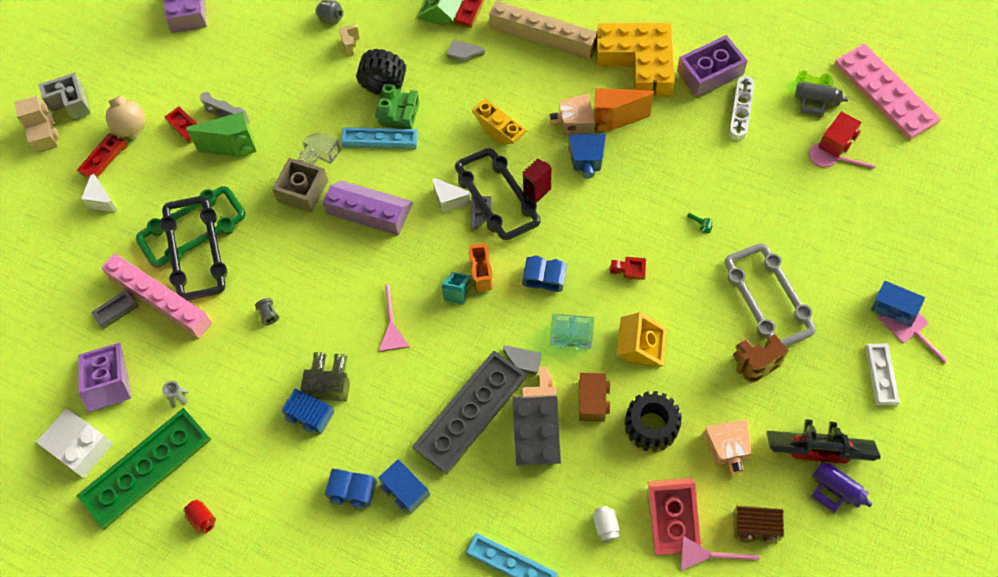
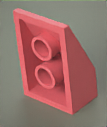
[647,478,701,555]

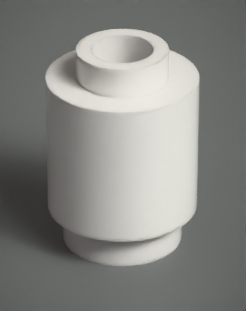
[592,506,620,542]

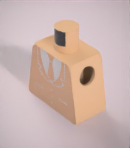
[549,94,595,134]
[703,419,751,475]

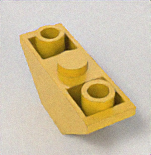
[472,98,526,144]

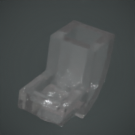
[298,133,341,165]

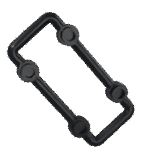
[455,148,541,240]
[160,196,228,301]

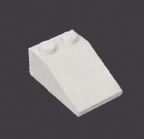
[36,409,114,478]

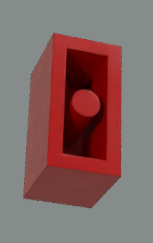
[818,111,862,158]

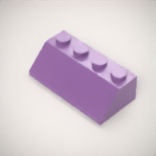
[322,180,413,235]

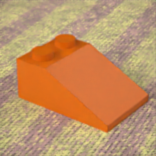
[594,88,654,131]

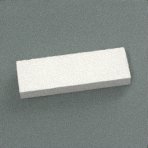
[865,343,900,407]

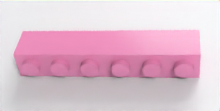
[101,253,212,339]

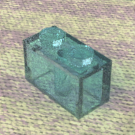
[550,313,594,350]

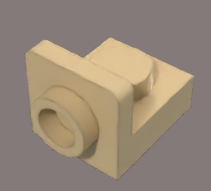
[339,25,360,57]

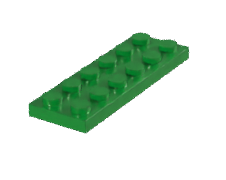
[76,408,211,529]

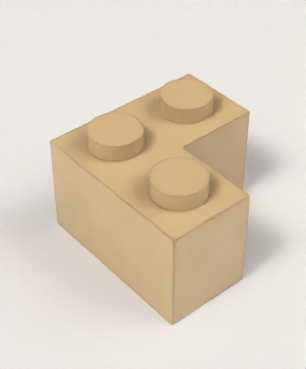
[14,96,59,153]

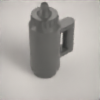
[794,81,849,117]

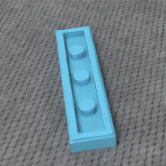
[341,127,418,149]
[466,533,558,577]

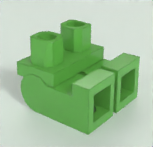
[375,84,420,129]

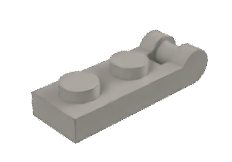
[200,92,250,124]

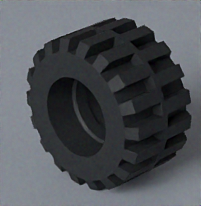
[356,49,407,95]
[624,391,682,452]

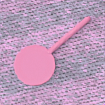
[809,143,875,168]

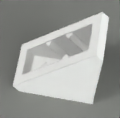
[81,174,118,212]
[432,178,470,213]

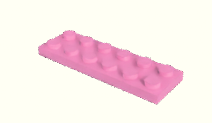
[834,43,941,141]

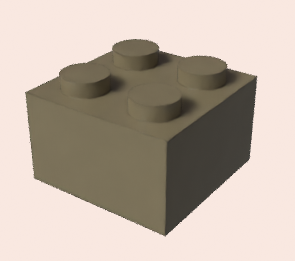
[272,158,328,212]

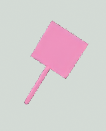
[878,313,947,363]

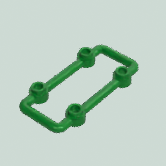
[136,186,246,268]

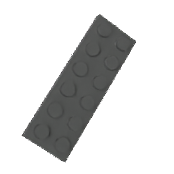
[412,351,527,475]

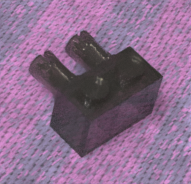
[300,352,350,402]

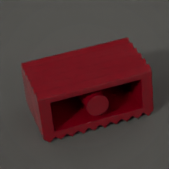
[523,159,552,203]

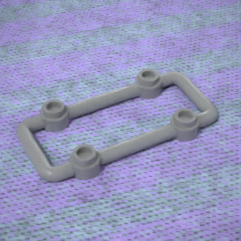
[724,243,816,347]

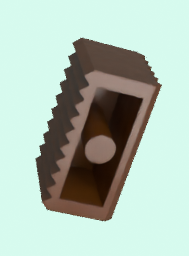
[734,506,784,544]

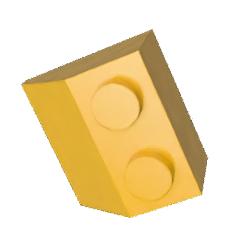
[616,312,667,367]

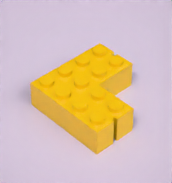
[596,23,674,96]

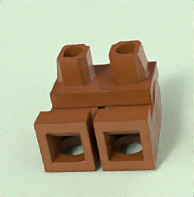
[733,334,789,382]

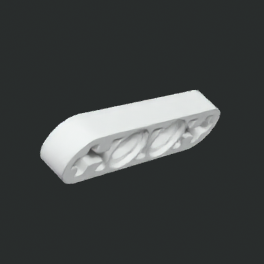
[729,76,754,141]

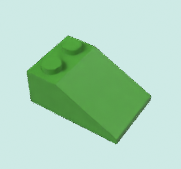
[186,112,257,157]

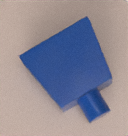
[568,134,606,179]

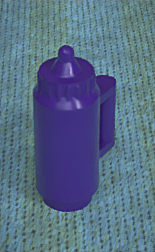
[811,461,872,513]

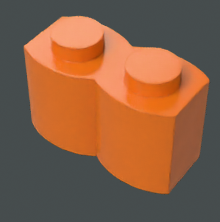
[469,243,493,292]

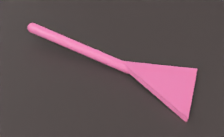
[379,284,410,351]
[681,536,760,571]

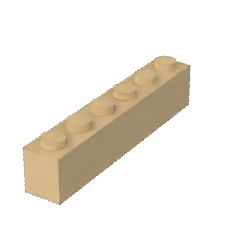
[489,1,598,59]

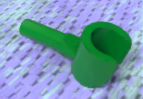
[687,213,712,234]

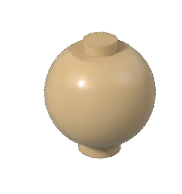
[106,95,145,139]

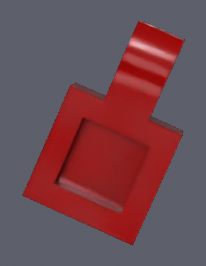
[609,256,646,280]

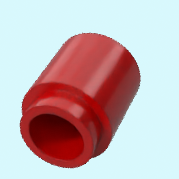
[183,499,216,533]

